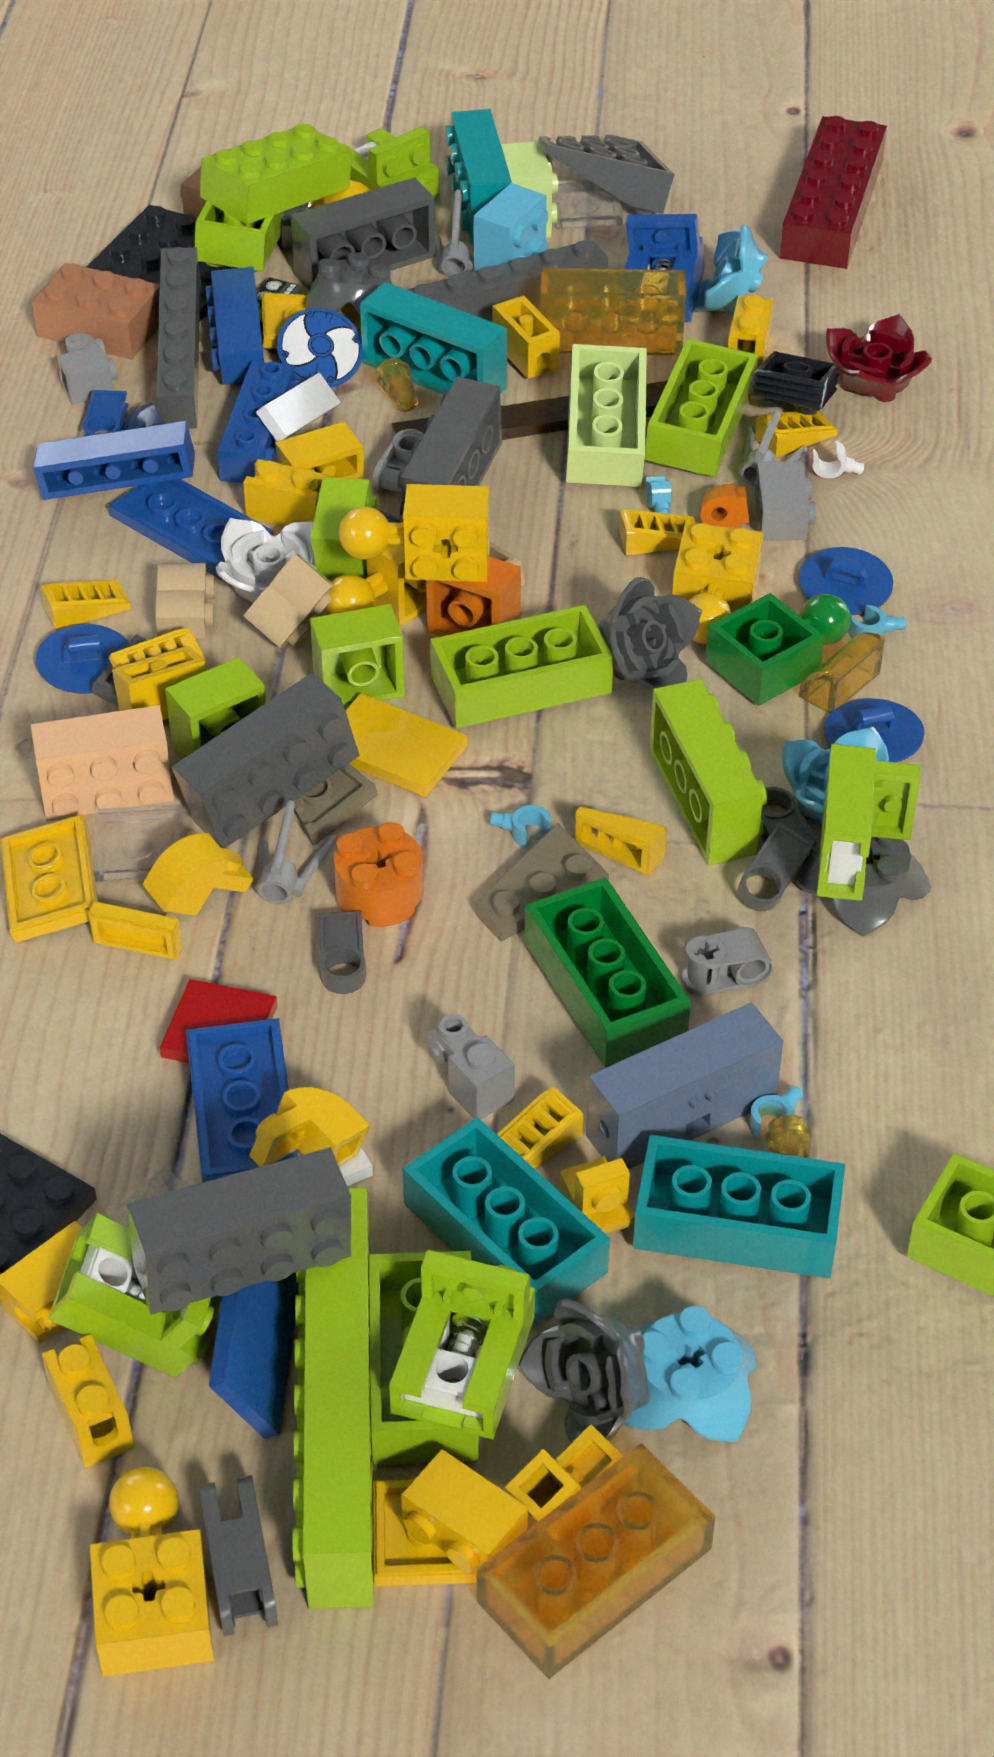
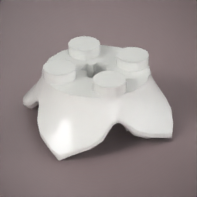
[216,518,317,603]

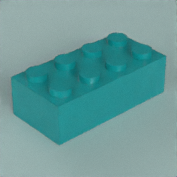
[445,109,512,245]
[360,282,507,395]
[402,1117,610,1328]
[633,1135,846,1279]

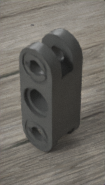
[199,1475,278,1637]

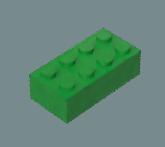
[524,877,691,1068]

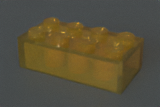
[540,268,686,355]
[476,1443,716,1680]

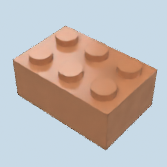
[32,262,160,360]

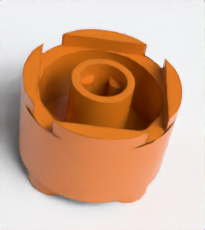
[334,822,424,927]

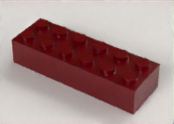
[780,116,887,269]

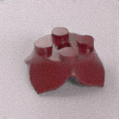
[826,314,932,402]

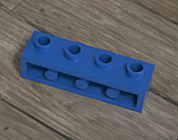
[206,267,264,385]
[217,361,301,483]
[33,421,195,500]

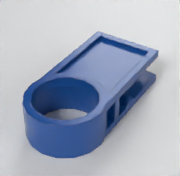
[83,390,129,437]

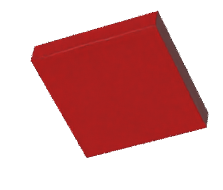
[160,979,278,1063]

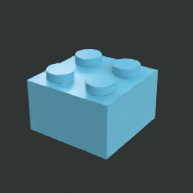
[474,183,548,271]

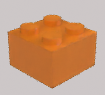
[426,556,521,637]

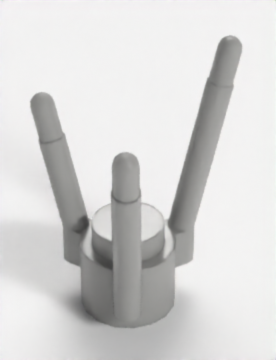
[435,190,474,276]
[738,409,807,487]
[255,800,337,904]

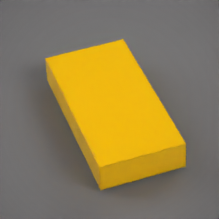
[88,901,183,960]

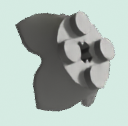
[306,253,393,315]
[597,577,702,692]
[795,837,931,936]
[518,1299,649,1443]

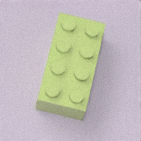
[566,344,647,487]

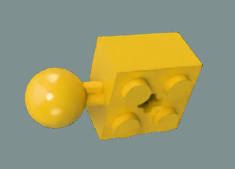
[338,484,490,582]
[326,521,427,627]
[672,522,763,645]
[90,1467,214,1677]

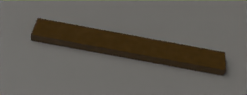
[391,380,668,440]

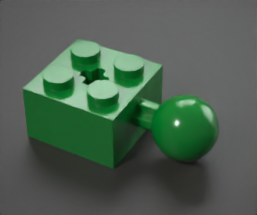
[705,593,851,706]

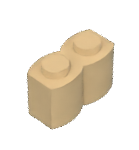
[244,554,333,648]
[156,563,215,638]

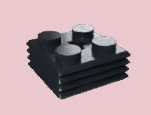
[751,351,841,415]

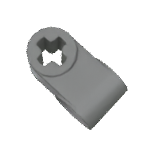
[373,429,424,493]
[682,927,774,996]

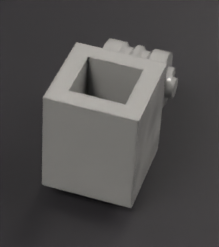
[57,333,117,405]
[427,1014,515,1120]

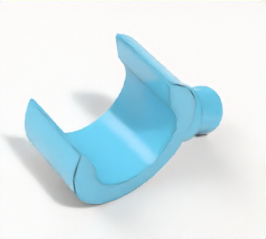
[646,476,671,514]
[848,605,906,644]
[490,805,551,847]
[749,1086,803,1140]

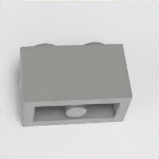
[755,462,816,540]

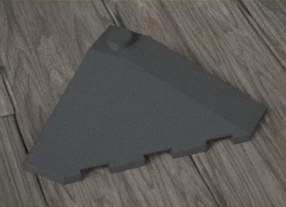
[538,135,675,214]

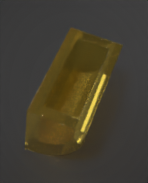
[799,632,885,714]

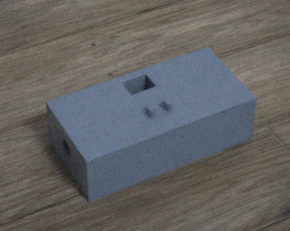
[586,1002,784,1169]

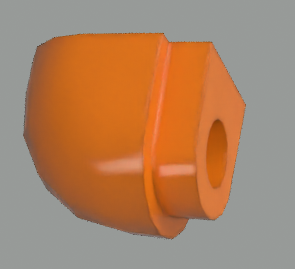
[700,483,749,528]

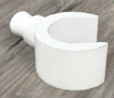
[812,441,864,479]

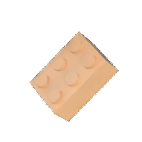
[30,705,174,821]

